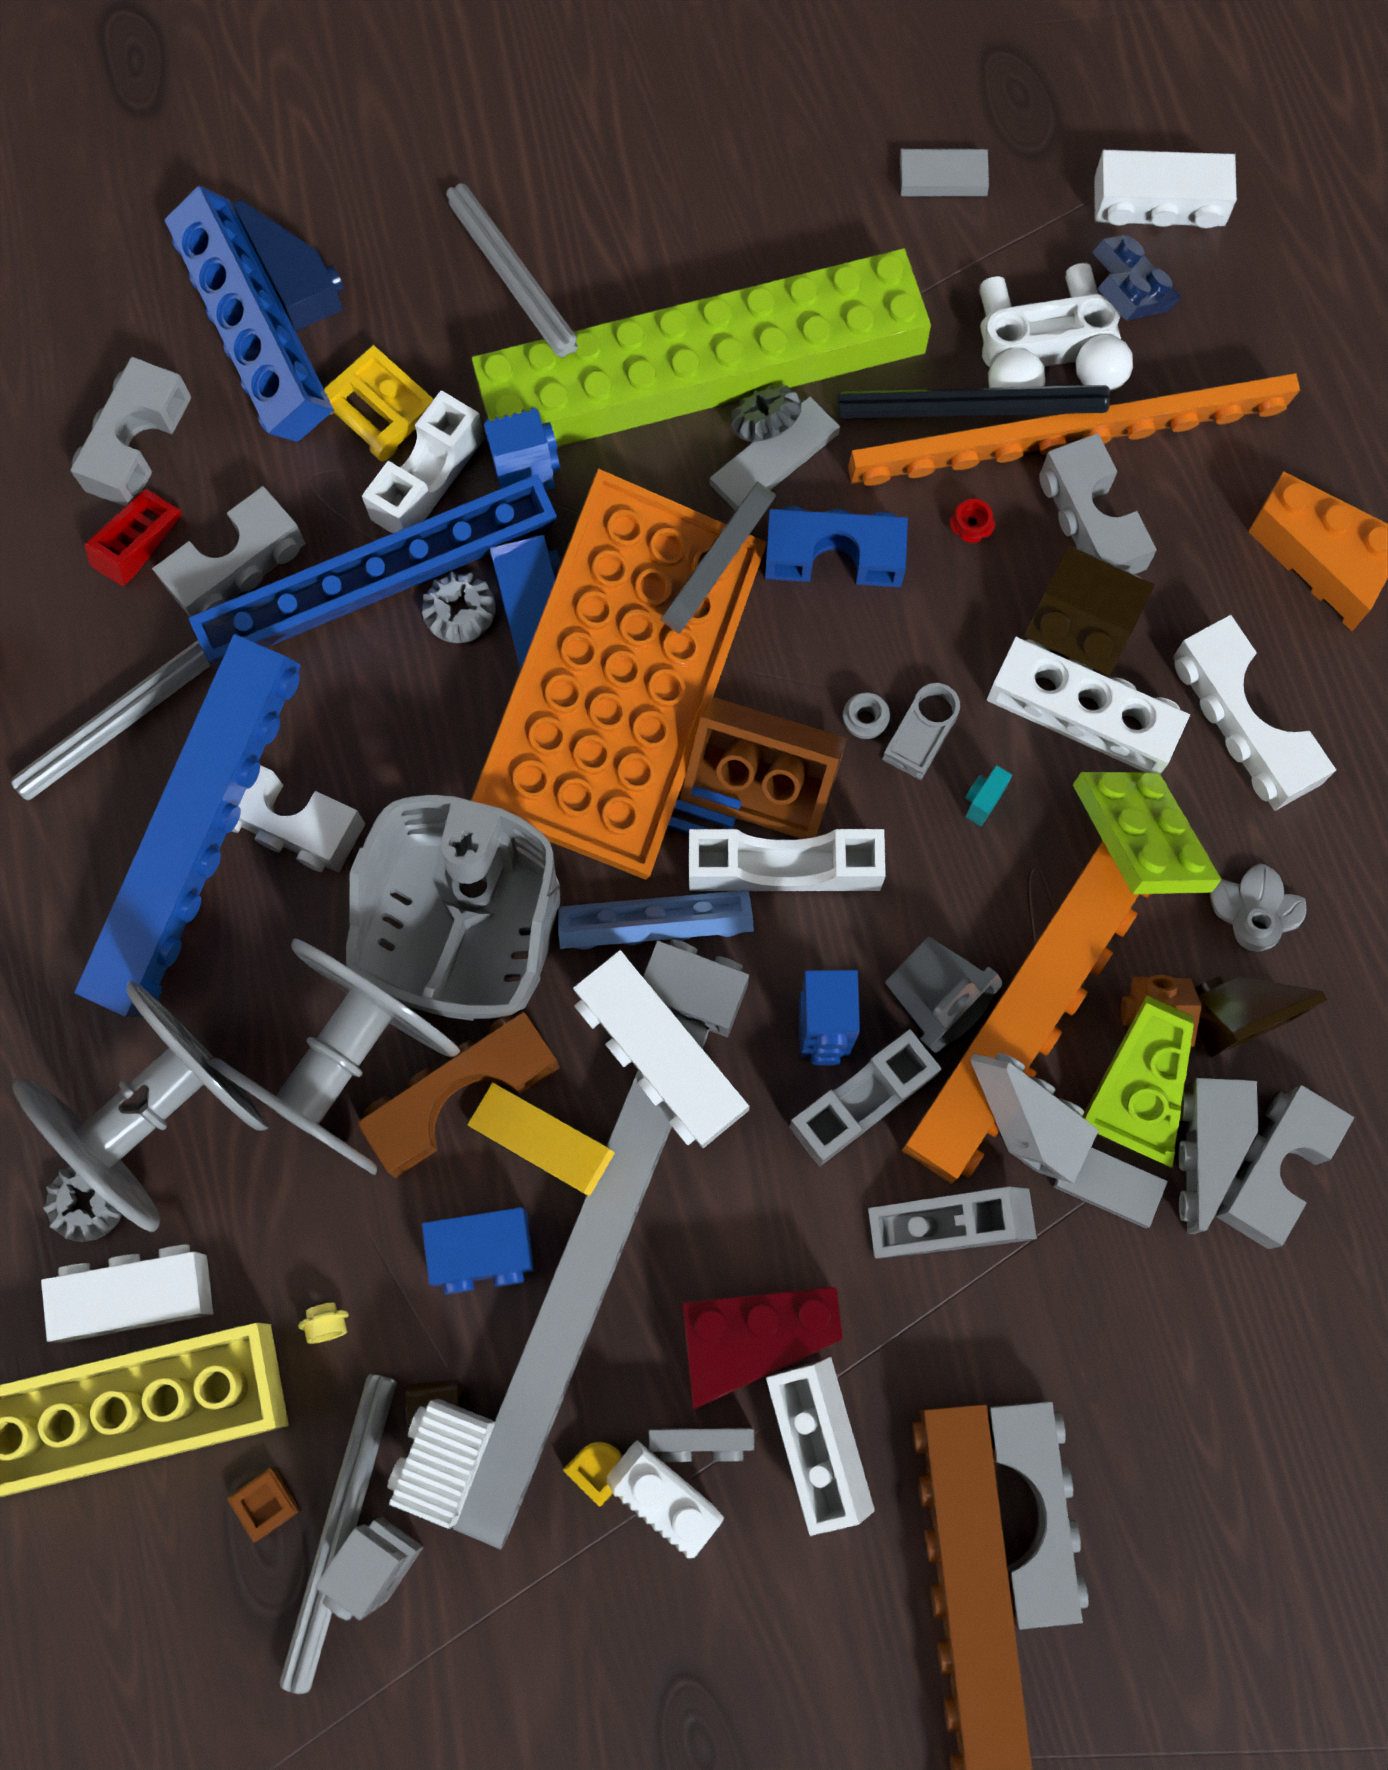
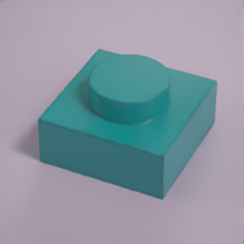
[965,765,1013,827]

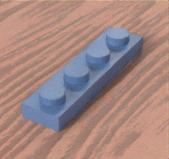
[558,890,754,950]

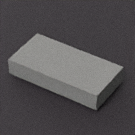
[900,149,989,196]
[1054,1148,1168,1228]

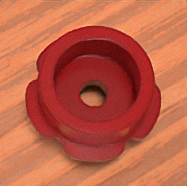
[950,499,995,543]

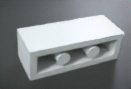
[1095,150,1237,228]
[41,1245,213,1343]
[766,1357,875,1536]

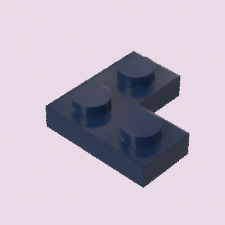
[1093,235,1182,321]

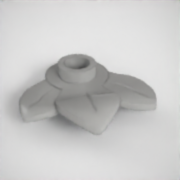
[1210,864,1307,952]

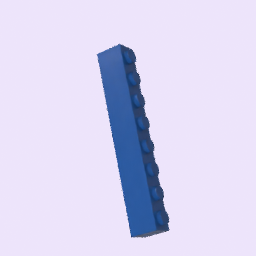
[188,474,557,670]
[74,634,301,1017]

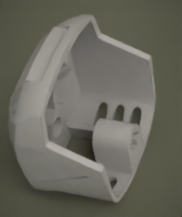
[346,795,560,1021]

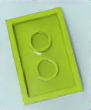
[1073,772,1222,894]

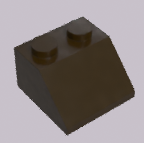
[1024,545,1155,676]

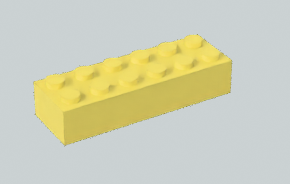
[0,1323,289,1497]

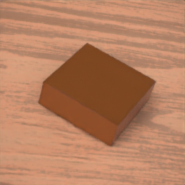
[226,1467,301,1543]

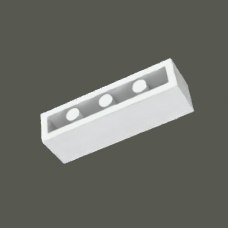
[573,950,749,1149]

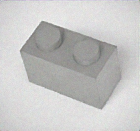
[643,939,749,1037]

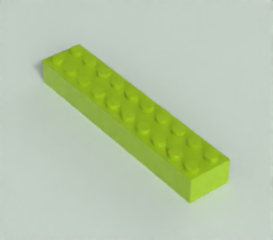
[472,248,931,447]

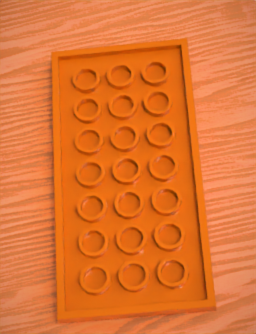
[471,468,767,880]

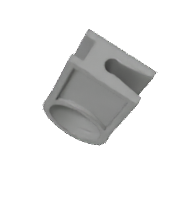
[882,683,960,780]

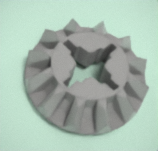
[422,571,496,643]
[43,1166,123,1242]

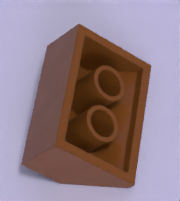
[680,697,848,839]

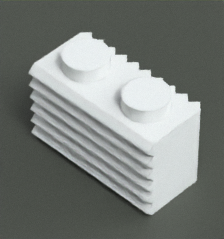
[388,1399,496,1529]
[607,1440,724,1558]

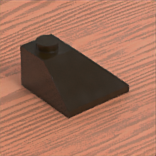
[1195,976,1327,1058]

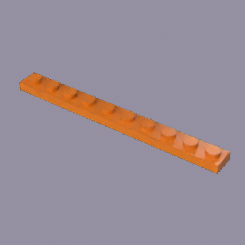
[848,373,1300,486]

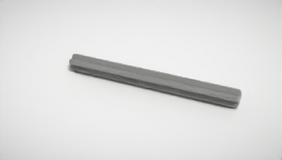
[446,183,578,358]
[11,640,210,800]
[280,1374,396,1694]

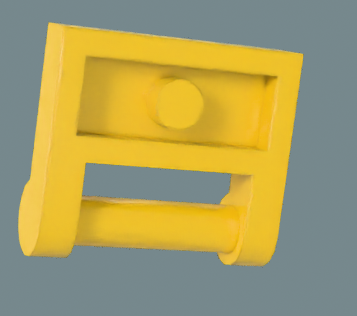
[324,345,434,462]

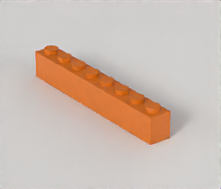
[902,841,1150,1184]

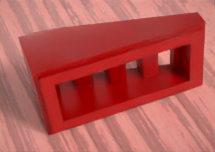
[84,488,182,587]

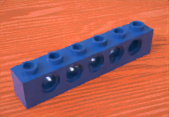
[164,186,334,442]

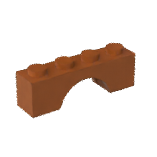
[356,1012,560,1178]

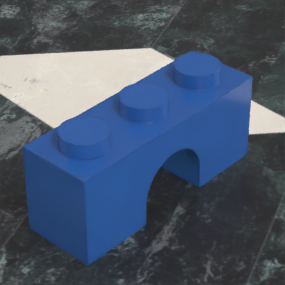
[765,506,908,587]
[798,970,860,1066]

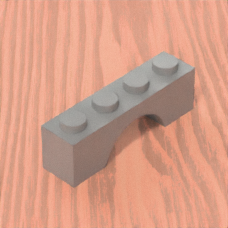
[987,1401,1088,1629]

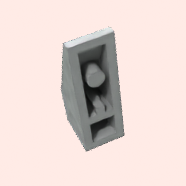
[868,1187,1037,1258]

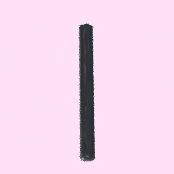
[837,385,1110,419]

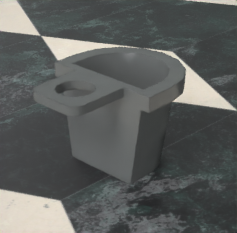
[885,936,1002,1053]

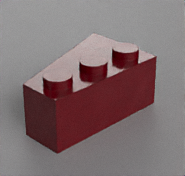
[683,1287,843,1410]

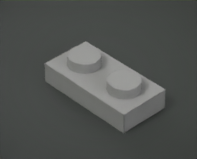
[649,1427,754,1462]

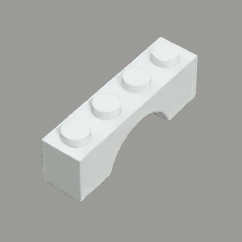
[1172,615,1336,811]
[689,829,885,891]

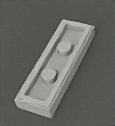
[710,397,840,511]

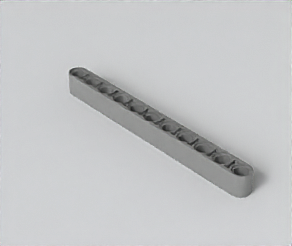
[453,1013,710,1550]

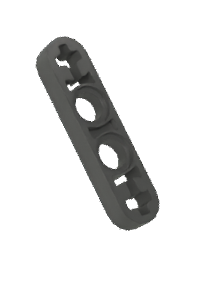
[660,481,776,634]

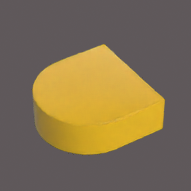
[563,1442,623,1507]

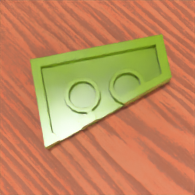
[1082,996,1194,1168]

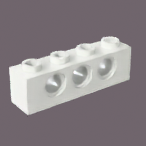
[986,637,1190,774]

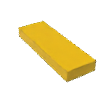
[468,1082,615,1197]

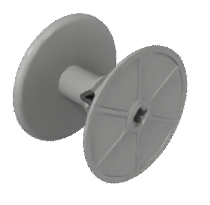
[205,938,460,1175]
[12,980,269,1232]

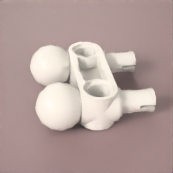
[979,263,1133,392]

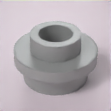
[843,693,890,739]

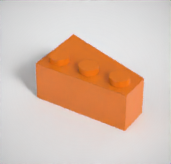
[1248,472,1388,631]

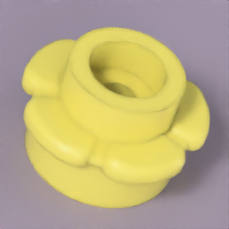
[298,1303,349,1344]

